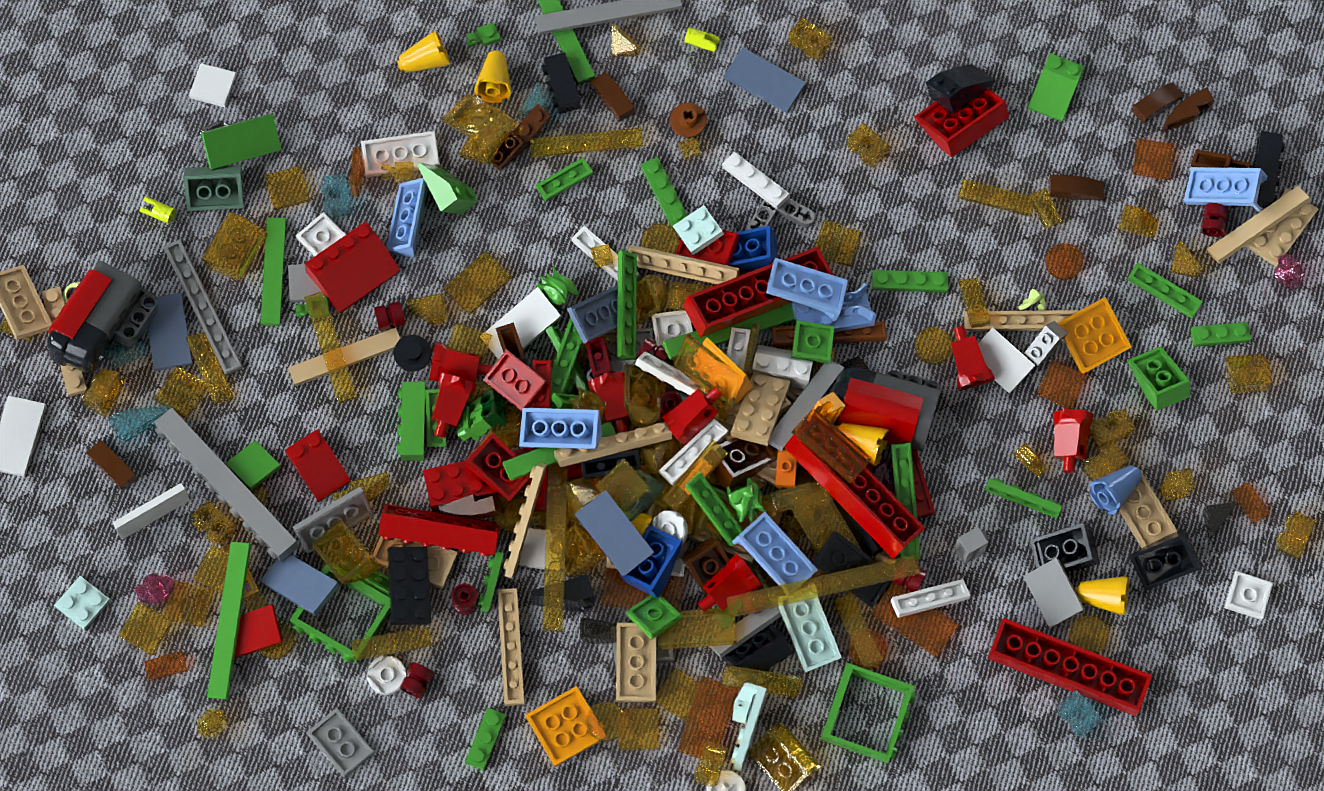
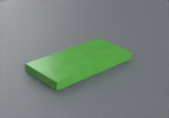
[201,113,282,170]

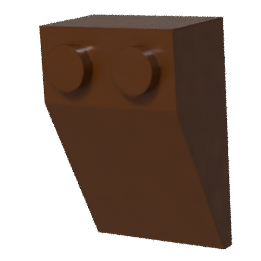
[706,438,777,490]

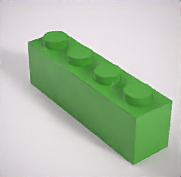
[397,382,426,461]

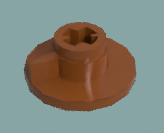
[670,103,707,138]

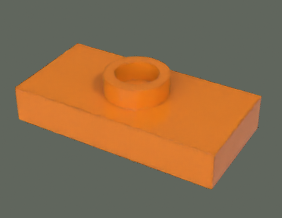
[775,449,797,488]

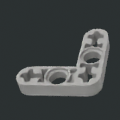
[747,198,815,230]

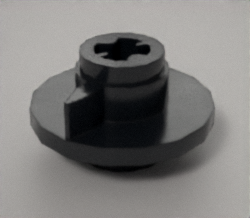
[393,335,432,372]

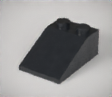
[926,64,995,114]
[1030,522,1100,572]
[1129,529,1201,591]
[530,574,595,612]

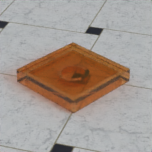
[1132,138,1174,180]
[349,147,364,197]
[1036,360,1087,409]

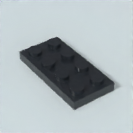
[812,530,894,608]
[387,547,432,625]

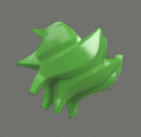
[536,266,579,311]
[727,478,767,522]

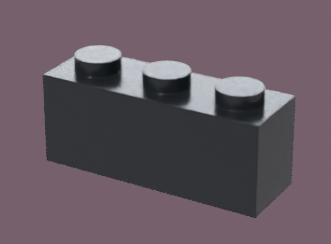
[541,52,581,114]
[581,448,641,479]

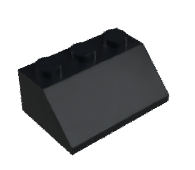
[722,624,793,685]

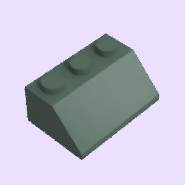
[183,165,244,211]

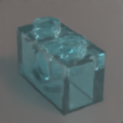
[320,174,351,218]
[1056,690,1103,739]

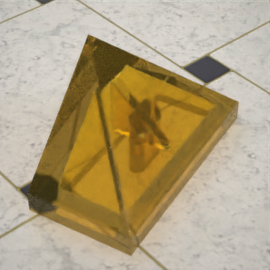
[611,23,640,57]
[1171,240,1203,278]

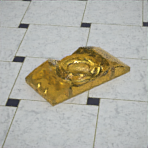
[441,94,516,149]

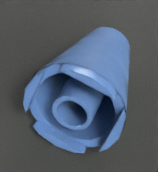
[1089,465,1142,515]

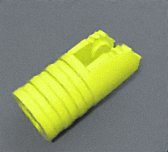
[684,27,720,52]
[139,196,176,224]

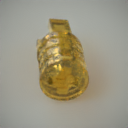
[1013,443,1047,477]

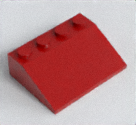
[914,88,1009,157]
[305,221,401,314]

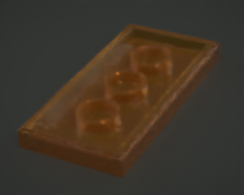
[791,407,872,484]
[601,567,684,612]
[871,582,958,658]
[677,676,739,764]

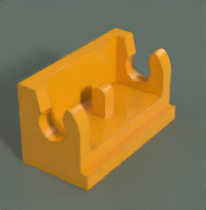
[806,392,845,427]

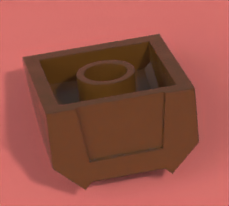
[681,538,730,595]

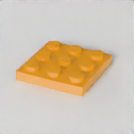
[1057,297,1132,374]
[525,686,607,767]

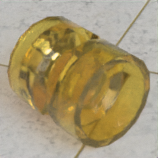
[779,516,805,547]

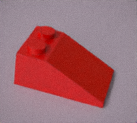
[285,429,351,502]
[462,433,530,501]

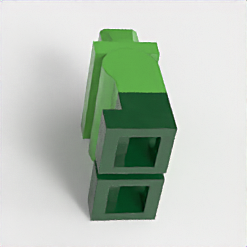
[457,388,507,441]

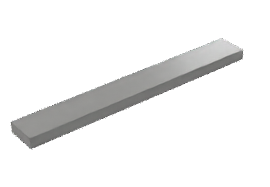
[535,0,682,35]
[163,239,243,376]

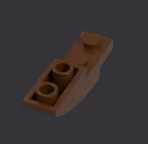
[487,103,553,171]

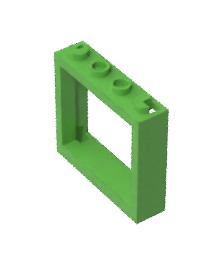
[289,562,391,664]
[821,663,916,764]

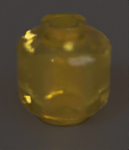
[197,708,227,738]

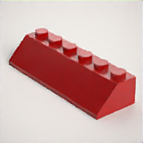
[378,504,501,556]

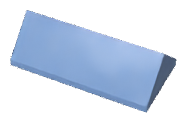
[386,178,428,258]
[519,408,602,449]

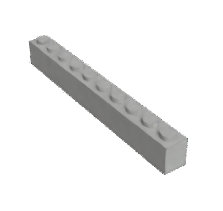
[154,408,299,562]

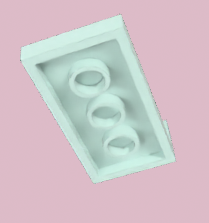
[774,584,842,672]
[731,683,766,772]

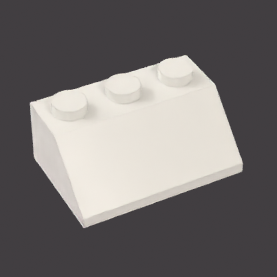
[751,345,813,390]

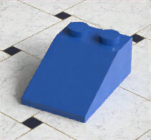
[729,225,778,272]
[619,525,683,599]

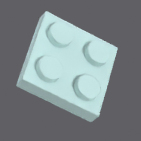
[673,205,724,255]
[54,576,111,631]

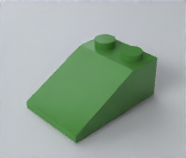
[1027,53,1085,122]
[417,163,478,215]
[1128,346,1190,411]

